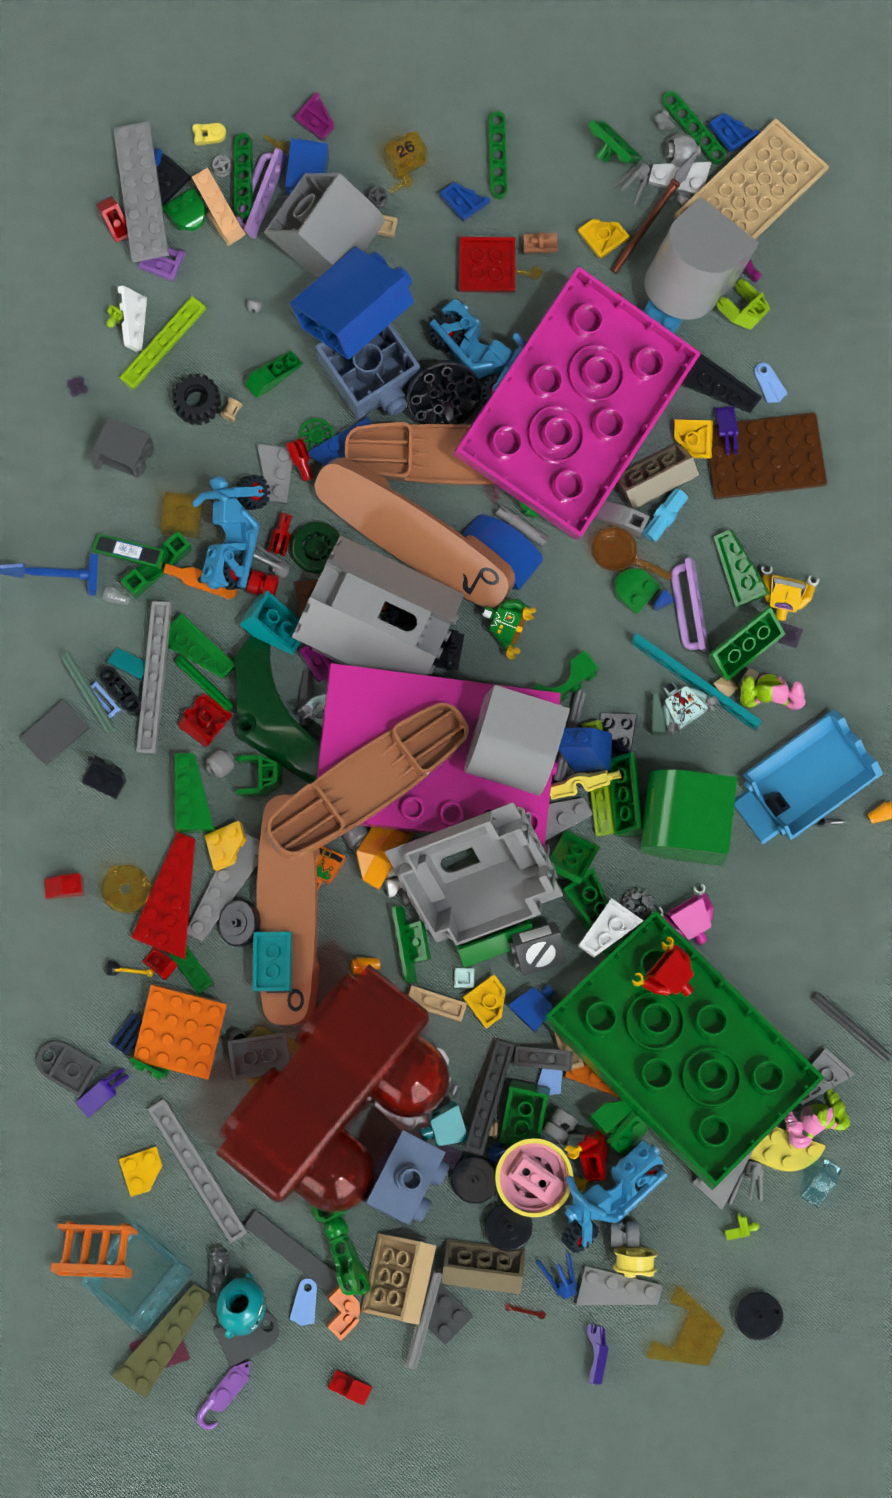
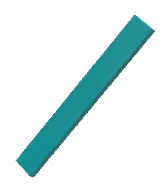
[631,633,762,731]

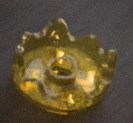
[102,865,151,914]

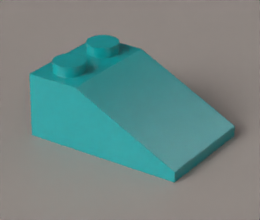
[239,590,300,655]

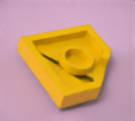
[578,219,630,260]
[674,419,713,458]
[205,821,246,871]
[463,975,506,1029]
[119,1147,163,1197]

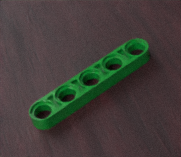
[662,91,725,165]
[489,111,507,200]
[234,133,253,219]

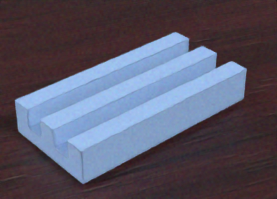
[81,681,121,718]

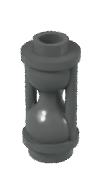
[209,1248,229,1293]

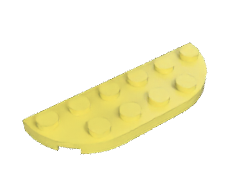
[749,1127,826,1172]

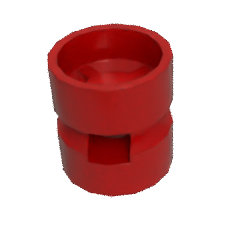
[247,569,280,596]

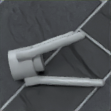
[614,162,650,206]
[253,543,291,581]
[728,1161,763,1205]

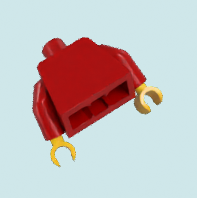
[632,937,694,996]
[564,1131,608,1191]

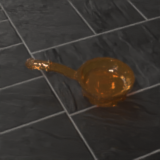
[592,527,672,580]

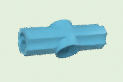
[643,488,688,543]

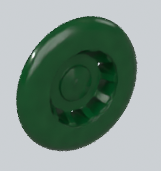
[291,522,340,573]

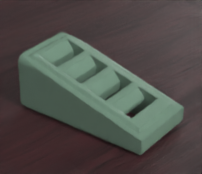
[651,694,667,736]

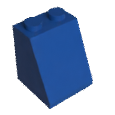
[285,138,329,195]
[558,728,612,772]

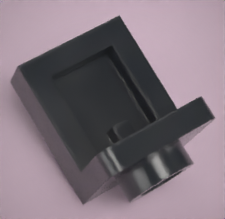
[387,606,414,626]

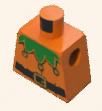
[316,846,346,892]

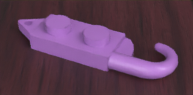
[197,1361,251,1430]

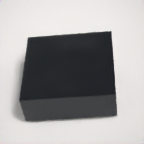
[765,792,790,817]

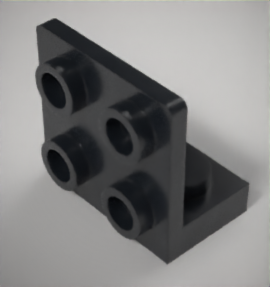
[82,756,127,800]

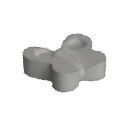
[654,110,676,131]

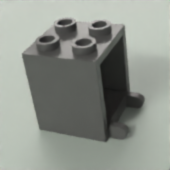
[90,417,154,478]

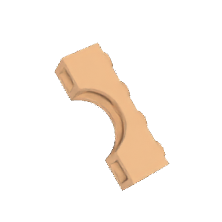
[192,167,246,244]

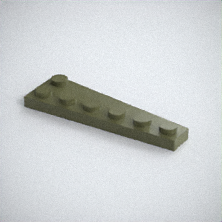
[113,1284,211,1398]

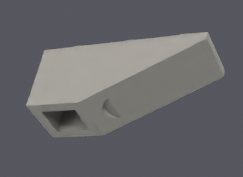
[594,501,650,539]

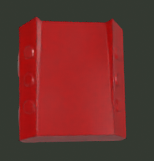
[178,693,233,747]

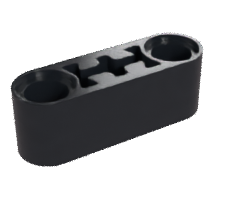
[99,666,141,716]

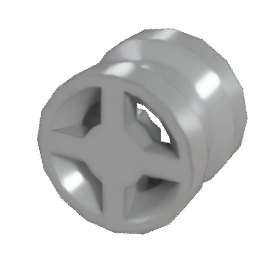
[212,155,232,178]

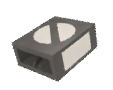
[509,921,567,976]

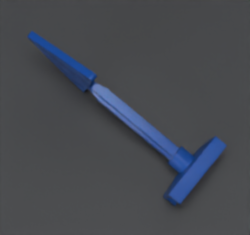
[0,554,98,596]

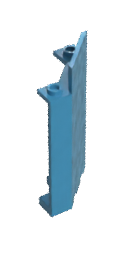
[734,709,883,845]

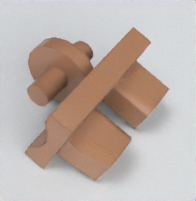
[523,232,558,254]

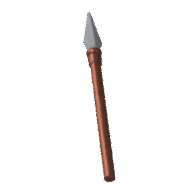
[611,152,698,274]

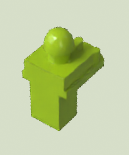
[106,301,124,328]
[725,1212,760,1241]

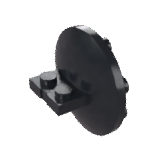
[406,360,481,424]

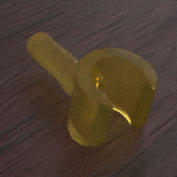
[264,134,288,152]
[389,173,413,194]
[515,267,543,280]

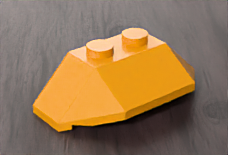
[356,827,415,890]

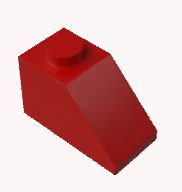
[96,196,128,243]
[44,873,85,899]

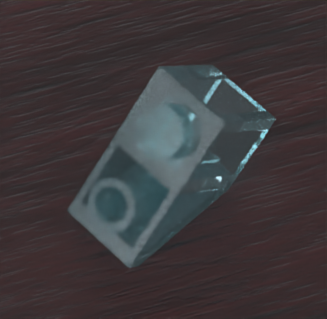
[801,1159,842,1208]

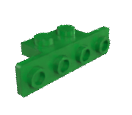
[392,906,431,983]

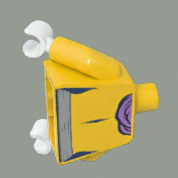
[761,566,819,621]

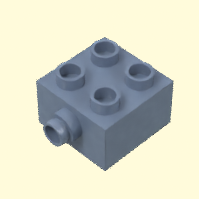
[315,323,420,420]
[359,1130,450,1225]

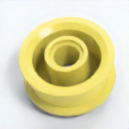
[613,1246,658,1278]

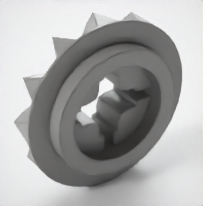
[622,888,654,919]

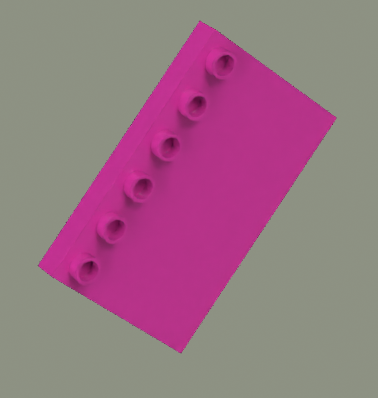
[452,266,701,540]
[316,663,561,846]

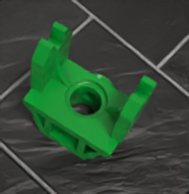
[236,755,282,796]

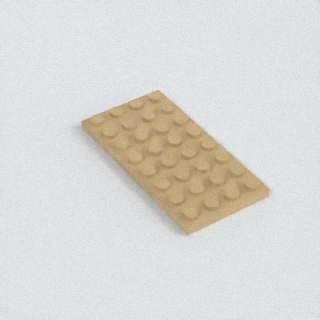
[674,118,829,239]

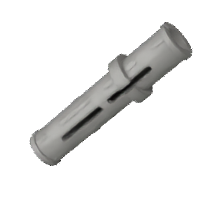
[496,505,549,547]

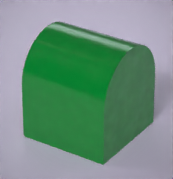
[640,770,737,866]

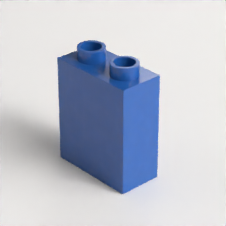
[290,246,414,360]

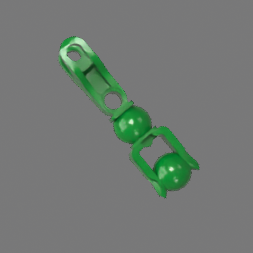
[307,1177,371,1295]

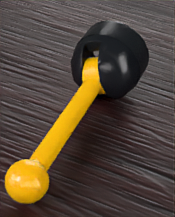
[106,960,154,977]

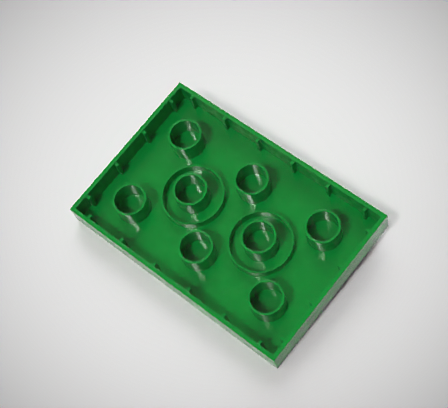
[544,910,825,1190]

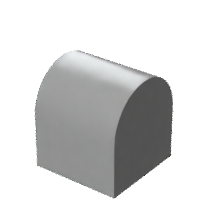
[264,173,384,277]
[644,197,759,320]
[464,685,570,796]

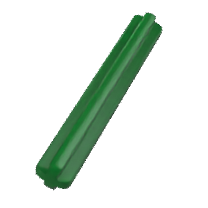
[175,655,234,711]

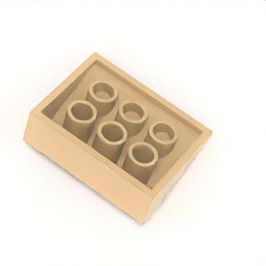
[361,1233,436,1325]

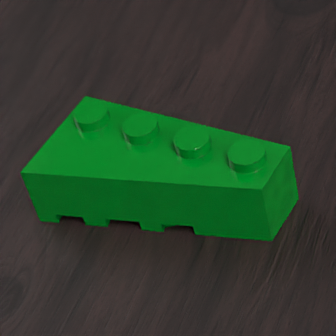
[175,753,215,833]
[561,867,625,956]

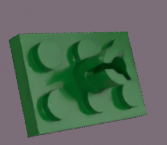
[588,120,643,164]
[549,830,600,884]

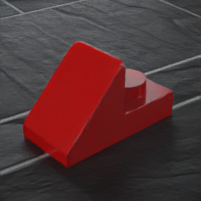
[142,948,177,980]
[328,1370,373,1406]

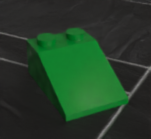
[499,1080,551,1145]

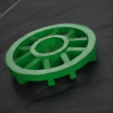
[299,418,334,451]

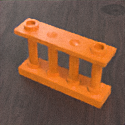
[50,1221,138,1278]

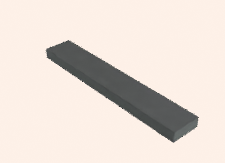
[464,1039,515,1156]
[244,1211,349,1294]

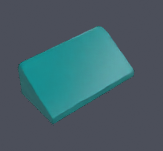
[107,648,146,681]

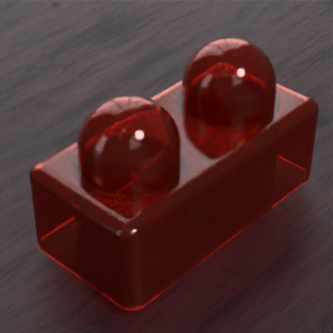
[216,964,450,1213]

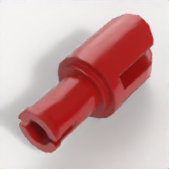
[286,438,314,481]
[267,513,292,557]

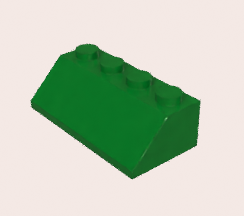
[708,606,785,681]
[608,752,643,836]
[453,919,533,968]

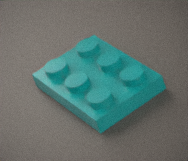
[252,932,293,992]

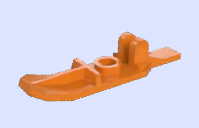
[163,564,238,600]

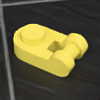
[192,123,226,146]

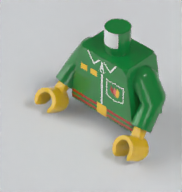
[483,599,536,660]

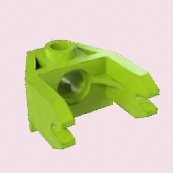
[716,279,770,330]

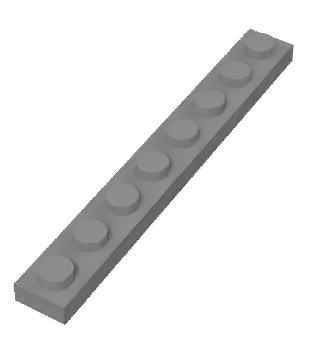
[136,601,172,754]
[147,1099,248,1244]

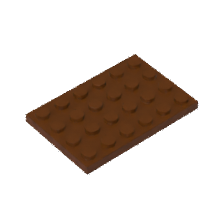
[709,412,827,500]

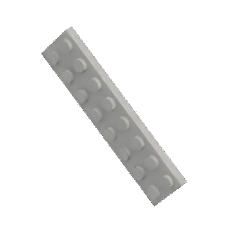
[113,121,169,263]

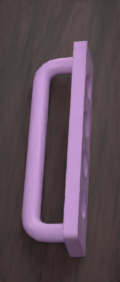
[236,148,287,238]
[671,557,710,652]

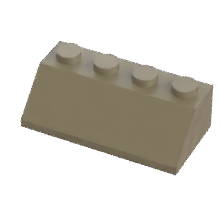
[616,442,699,509]
[441,1239,526,1294]

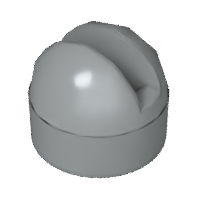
[676,191,692,207]
[247,299,263,313]

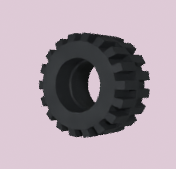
[172,374,221,425]

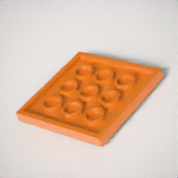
[133,984,228,1080]

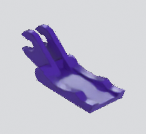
[715,407,738,455]
[76,1068,130,1118]
[587,1324,608,1385]

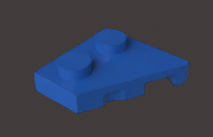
[708,113,759,153]
[439,182,491,222]

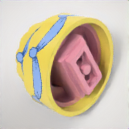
[495,1139,573,1217]

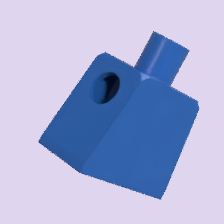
[508,985,556,1033]

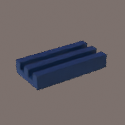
[111,1012,143,1056]

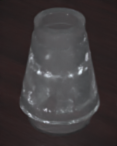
[102,585,131,606]

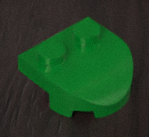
[162,188,208,232]
[614,568,661,614]
[607,1111,648,1156]

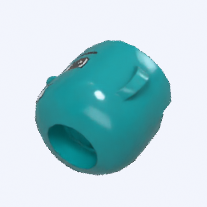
[216,1272,266,1339]

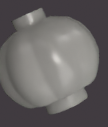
[665,133,701,167]

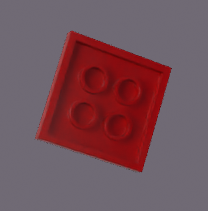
[459,237,515,293]

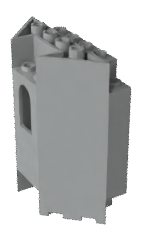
[292,535,464,676]
[385,803,563,946]

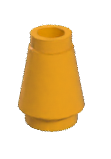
[867,801,892,824]
[351,957,380,976]

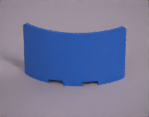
[462,514,543,590]

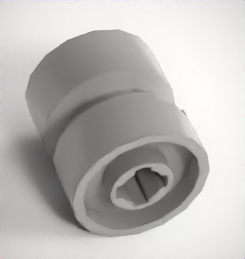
[542,1108,578,1145]
[610,1221,639,1247]

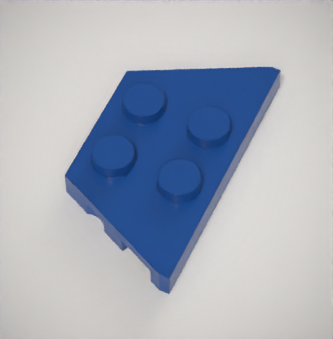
[308,417,371,466]

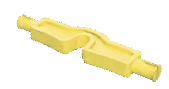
[550,770,622,799]

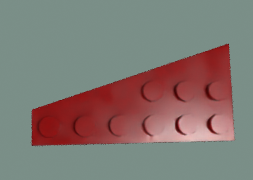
[131,832,196,960]

